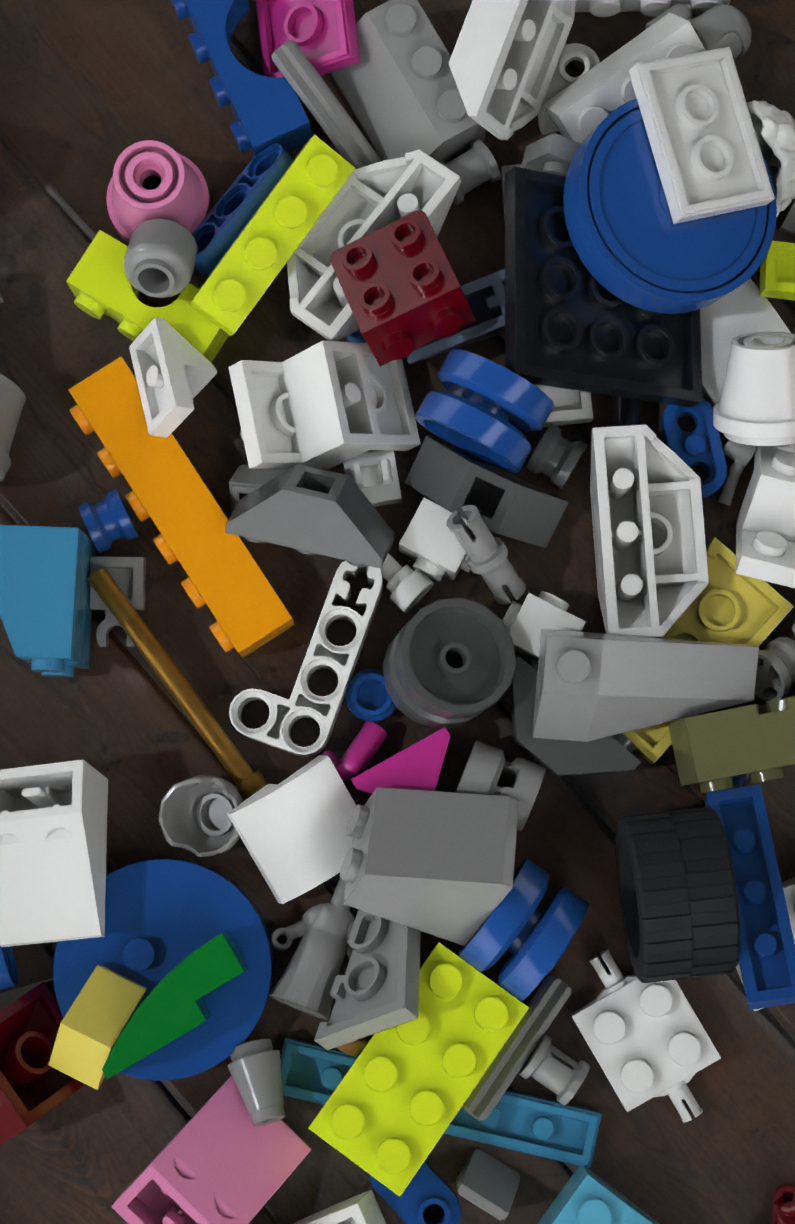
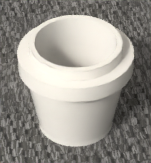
[713,332,795,446]

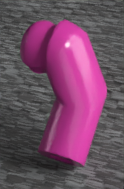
[322,721,387,783]

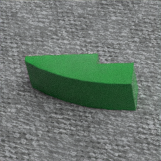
[102,930,248,1079]

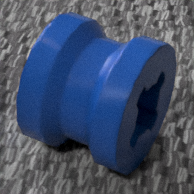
[78,488,139,553]

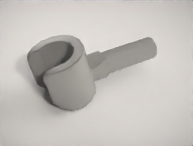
[718,440,756,506]

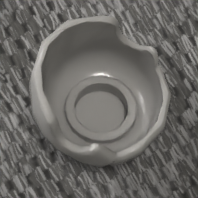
[158,775,243,857]

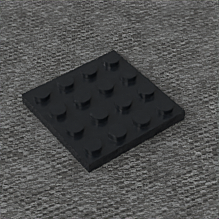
[505,166,702,407]

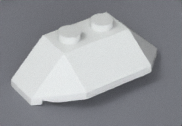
[448,0,576,140]
[287,149,461,341]
[590,424,709,638]

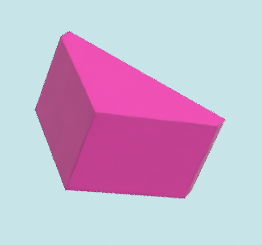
[351,727,450,794]

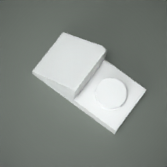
[129,317,217,438]

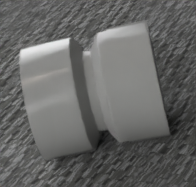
[455,739,546,832]

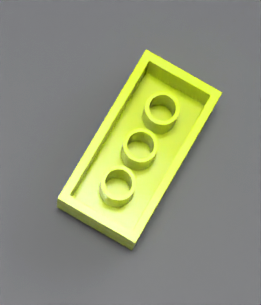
[308,942,529,1197]

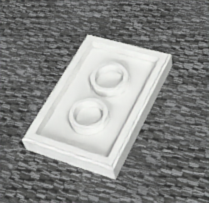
[629,47,775,224]

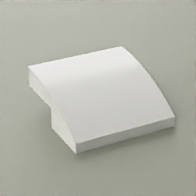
[700,278,791,407]
[227,755,356,904]

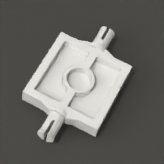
[571,949,721,1123]

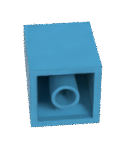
[0,525,96,678]

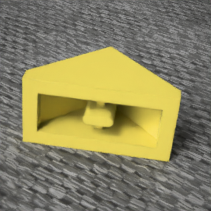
[48,964,148,1090]

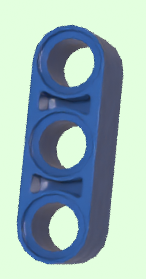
[192,143,294,279]

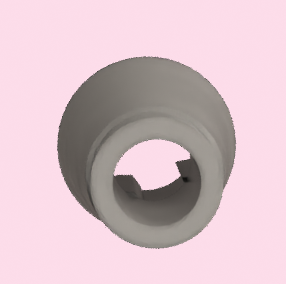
[227,1039,286,1126]

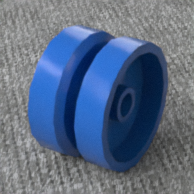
[415,349,554,473]
[457,858,589,1002]

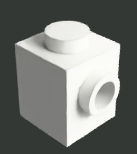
[399,498,471,582]
[502,591,586,660]

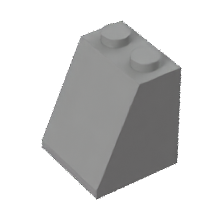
[340,787,519,946]

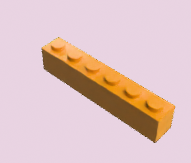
[68,356,295,658]

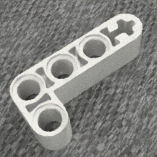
[229,561,383,757]

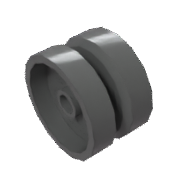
[383,598,516,729]

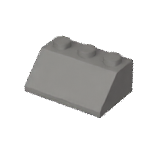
[329,0,486,163]

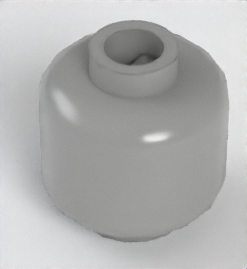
[124,218,197,298]

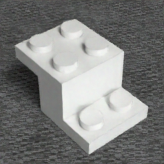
[228,340,421,469]
[736,443,795,588]

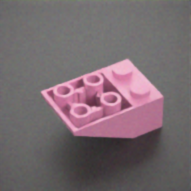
[111,1076,312,1224]

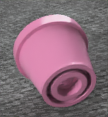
[106,140,210,243]

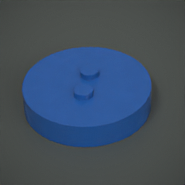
[563,99,777,314]
[53,859,274,1081]

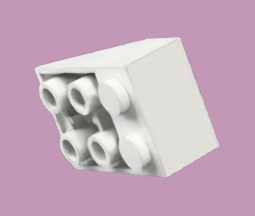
[0,759,108,947]

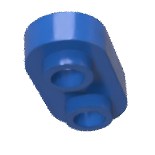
[660,398,727,499]
[369,1160,461,1224]

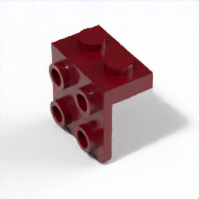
[330,211,476,367]

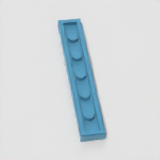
[281,1037,602,1168]

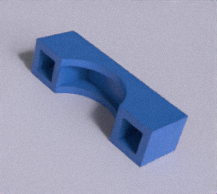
[170,0,312,158]

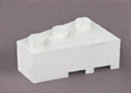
[542,12,706,143]

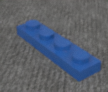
[706,784,795,1010]

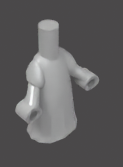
[269,879,355,1020]

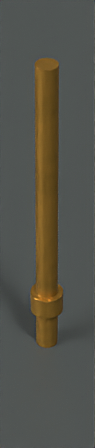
[87,567,269,801]

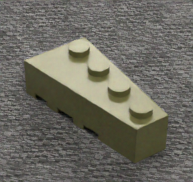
[668,696,795,793]

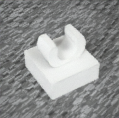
[343,450,402,507]

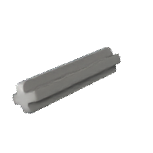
[271,40,381,169]
[462,975,571,1121]

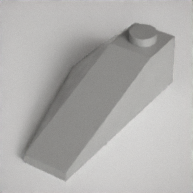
[532,629,759,742]

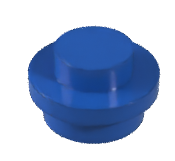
[345,669,396,722]

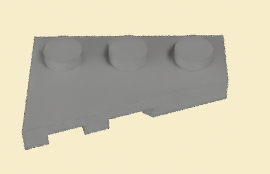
[314,909,421,1050]

